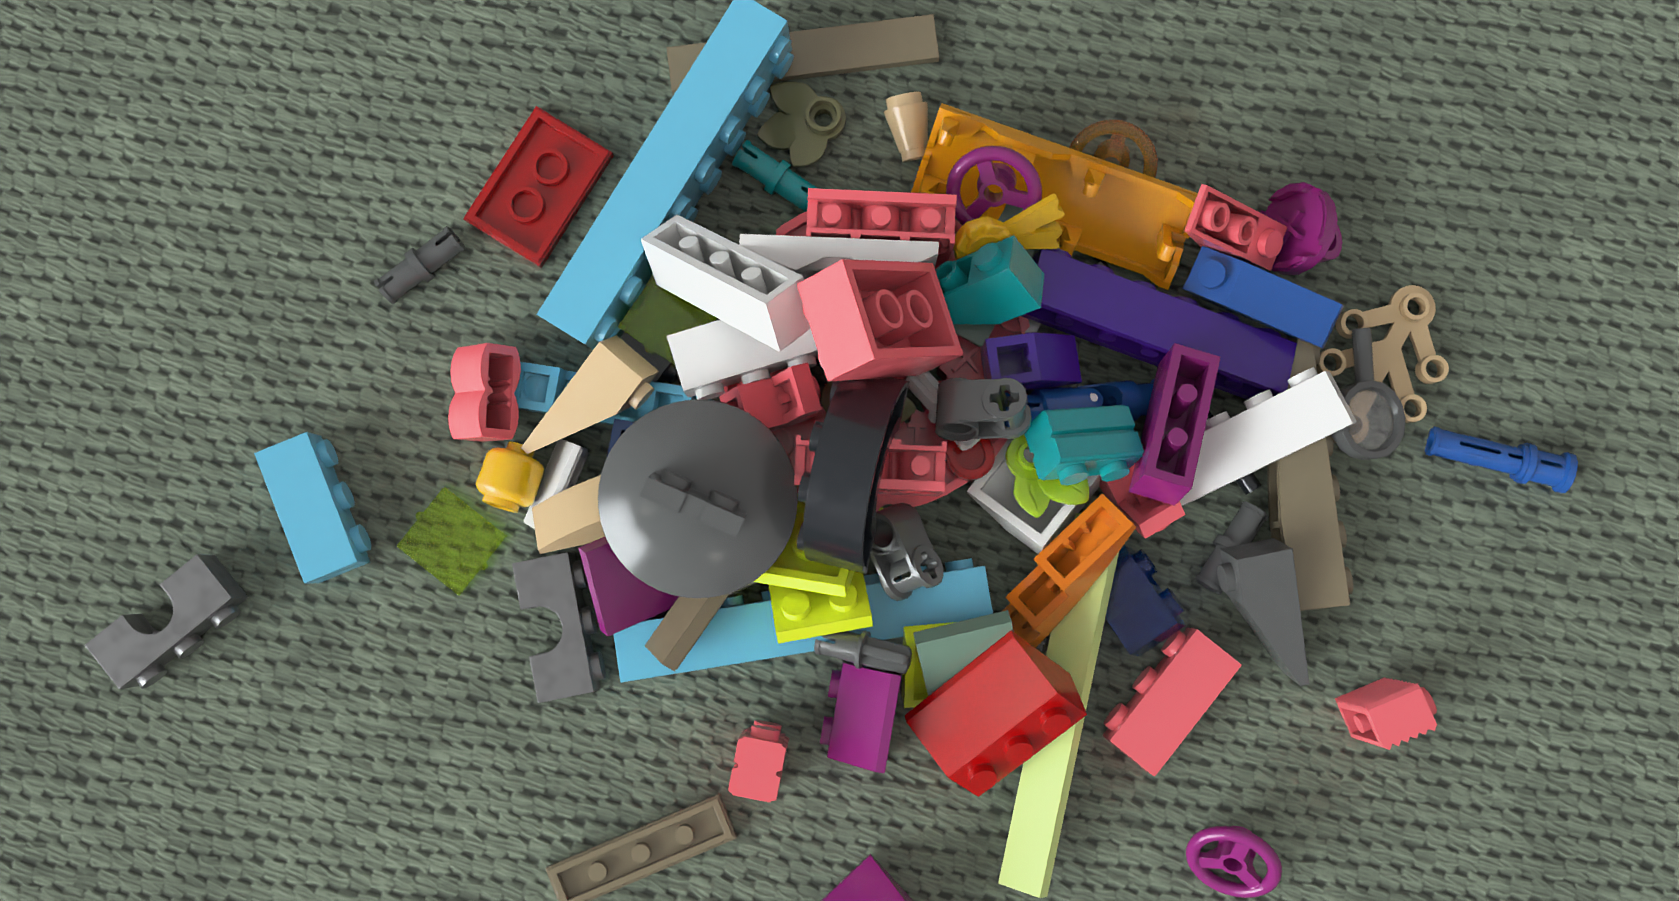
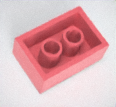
[797,259,963,382]

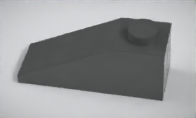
[1217,538,1309,686]

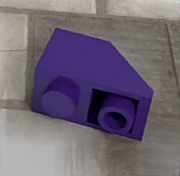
[980,332,1082,393]

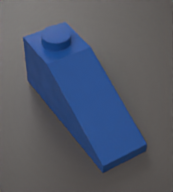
[1183,246,1343,349]

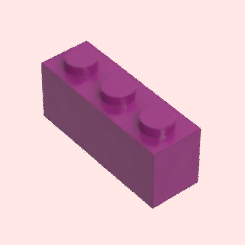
[1129,343,1221,506]

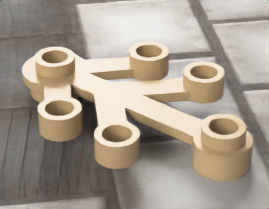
[1316,285,1449,443]

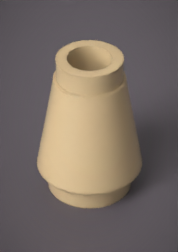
[883,92,928,162]

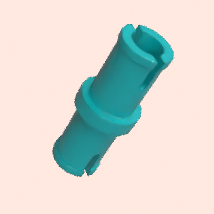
[732,140,821,212]

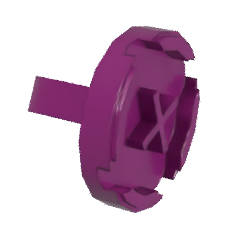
[1260,182,1342,275]

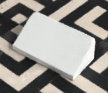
[524,439,589,529]

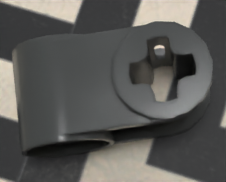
[935,378,1032,441]
[871,503,944,601]

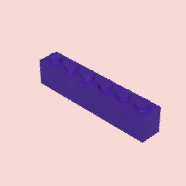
[1021,249,1297,400]

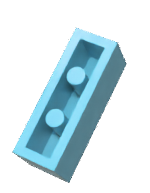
[254,432,371,584]

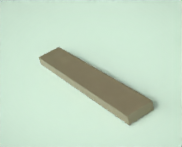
[666,14,939,95]

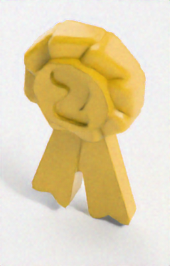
[953,194,1065,260]

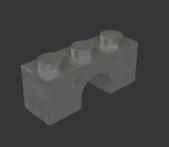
[512,552,606,703]
[85,554,248,689]

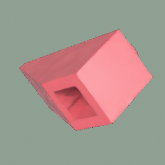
[1184,184,1287,271]

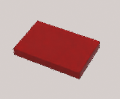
[463,106,614,268]

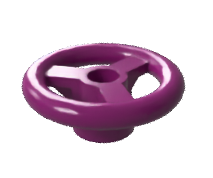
[946,146,1042,225]
[1186,826,1282,898]

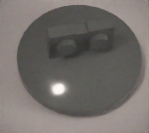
[598,399,798,598]

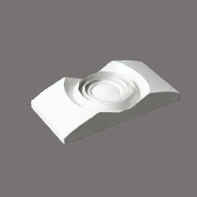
[739,234,939,280]

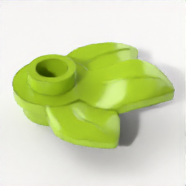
[1005,434,1089,518]

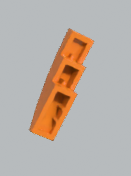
[1001,493,1136,648]

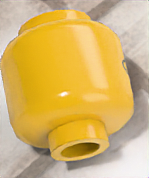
[476,441,545,513]

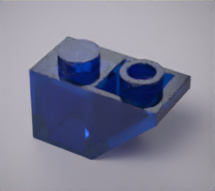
[1105,545,1186,656]

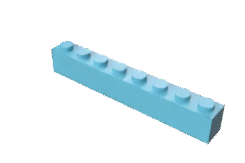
[613,558,993,683]

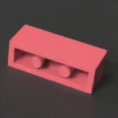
[1102,627,1242,777]

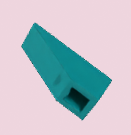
[935,235,1044,324]

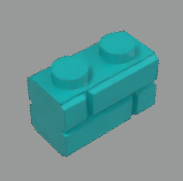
[1025,405,1144,485]

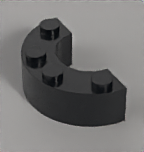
[797,378,910,574]

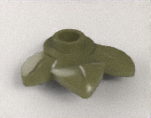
[757,82,846,167]

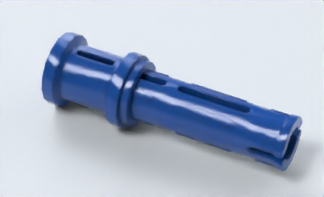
[1425,426,1578,494]

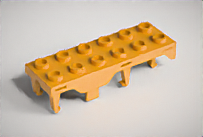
[911,103,1198,290]

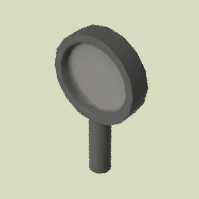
[1331,328,1406,460]

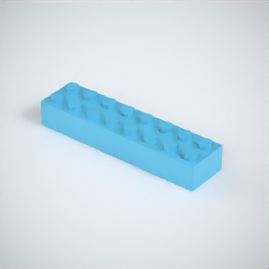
[536,0,794,349]

